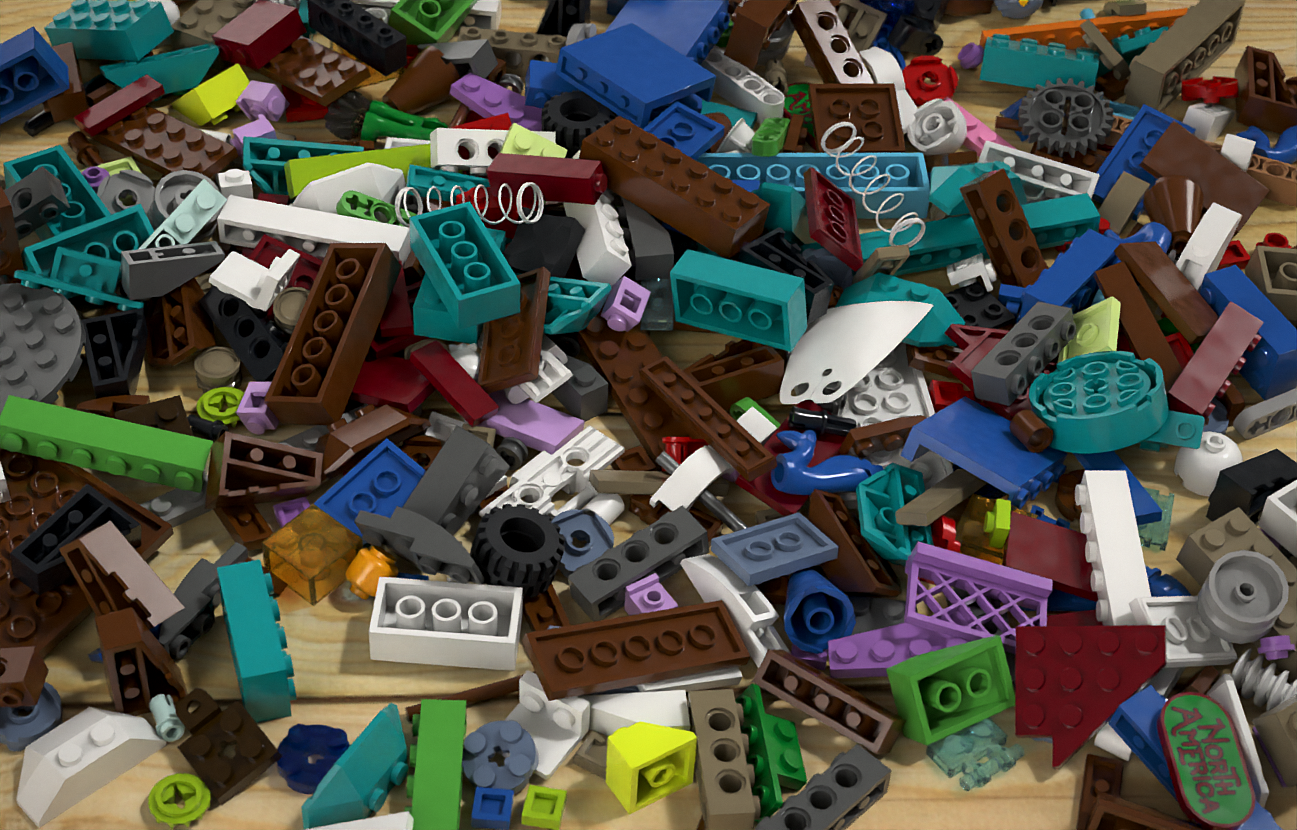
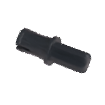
[788,406,856,437]

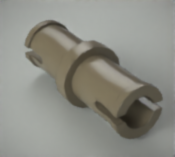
[765,58,788,96]

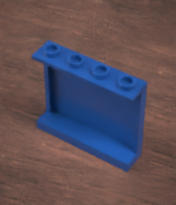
[605,0,730,65]
[555,23,716,129]
[900,396,1068,511]

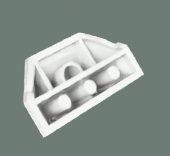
[978,140,1100,204]
[289,162,406,223]
[1206,674,1269,808]
[16,707,167,828]

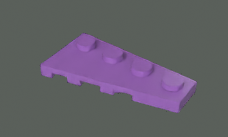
[450,72,542,131]
[828,607,971,679]

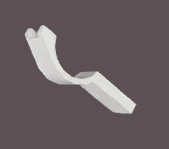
[859,47,918,142]
[649,406,777,511]

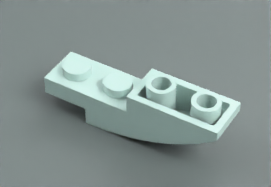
[139,179,228,249]

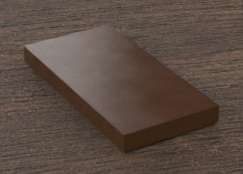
[1139,120,1270,236]
[1114,241,1219,344]
[477,267,550,394]

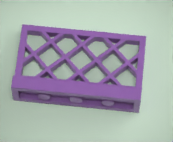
[904,541,1053,654]

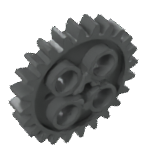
[1018,78,1114,158]

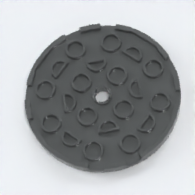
[0,283,86,415]

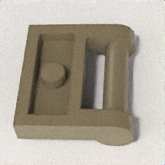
[837,0,887,51]
[1080,18,1131,82]

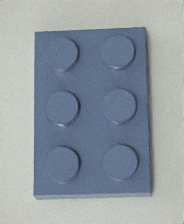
[711,512,838,586]

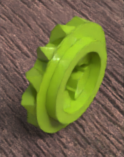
[196,387,244,428]
[148,773,210,829]

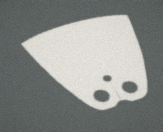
[780,301,934,405]

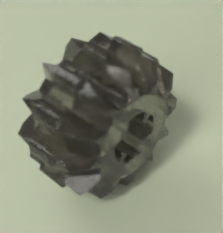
[324,90,371,141]

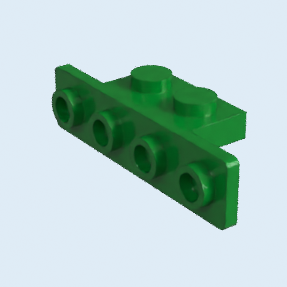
[735,684,807,823]

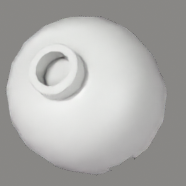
[907,99,967,156]
[1174,431,1243,496]

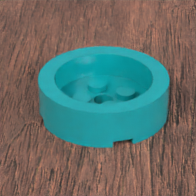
[1029,351,1169,454]

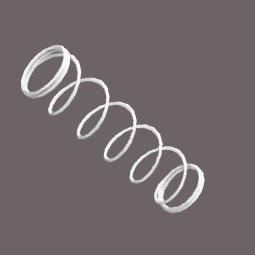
[821,122,926,248]
[395,182,544,227]

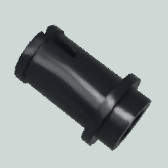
[187,414,229,444]

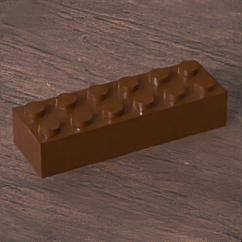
[579,116,770,259]
[264,243,402,426]

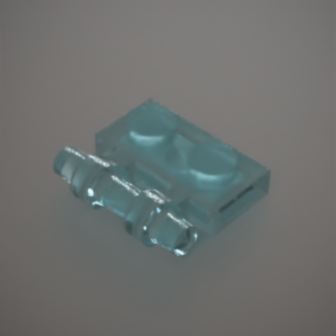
[926,717,1025,791]

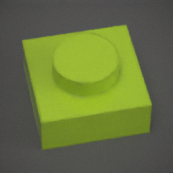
[984,499,1011,549]
[522,785,567,830]

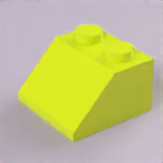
[171,63,250,126]
[606,721,697,815]

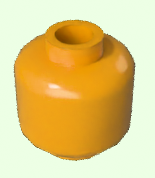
[346,545,398,600]

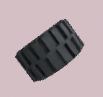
[542,90,616,158]
[470,504,565,599]

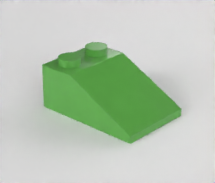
[388,0,478,46]
[886,635,1015,745]

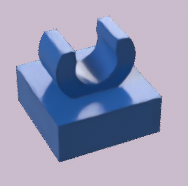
[998,284,1025,324]

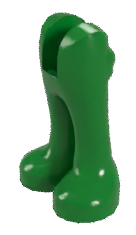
[360,100,448,144]

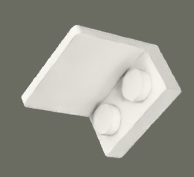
[208,249,301,312]
[496,670,590,779]

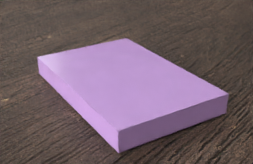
[466,390,585,455]

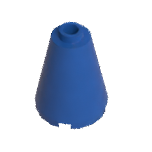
[783,568,856,654]

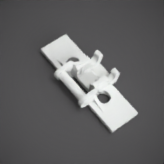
[477,332,573,404]
[479,425,625,521]

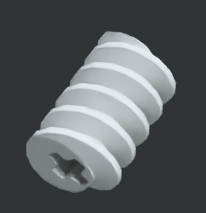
[1231,648,1297,711]

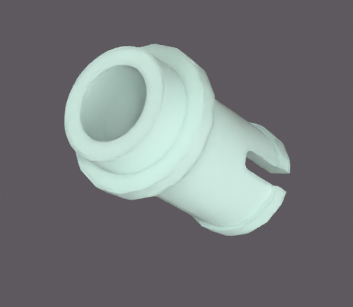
[149,694,185,742]

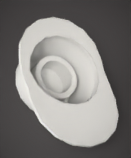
[716,118,755,153]

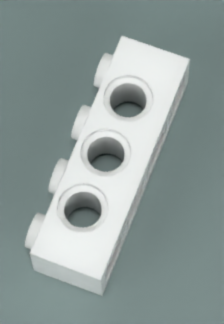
[430,128,556,176]

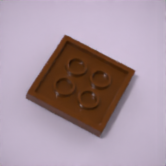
[808,83,906,153]

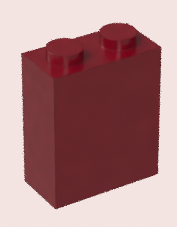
[212,0,307,69]

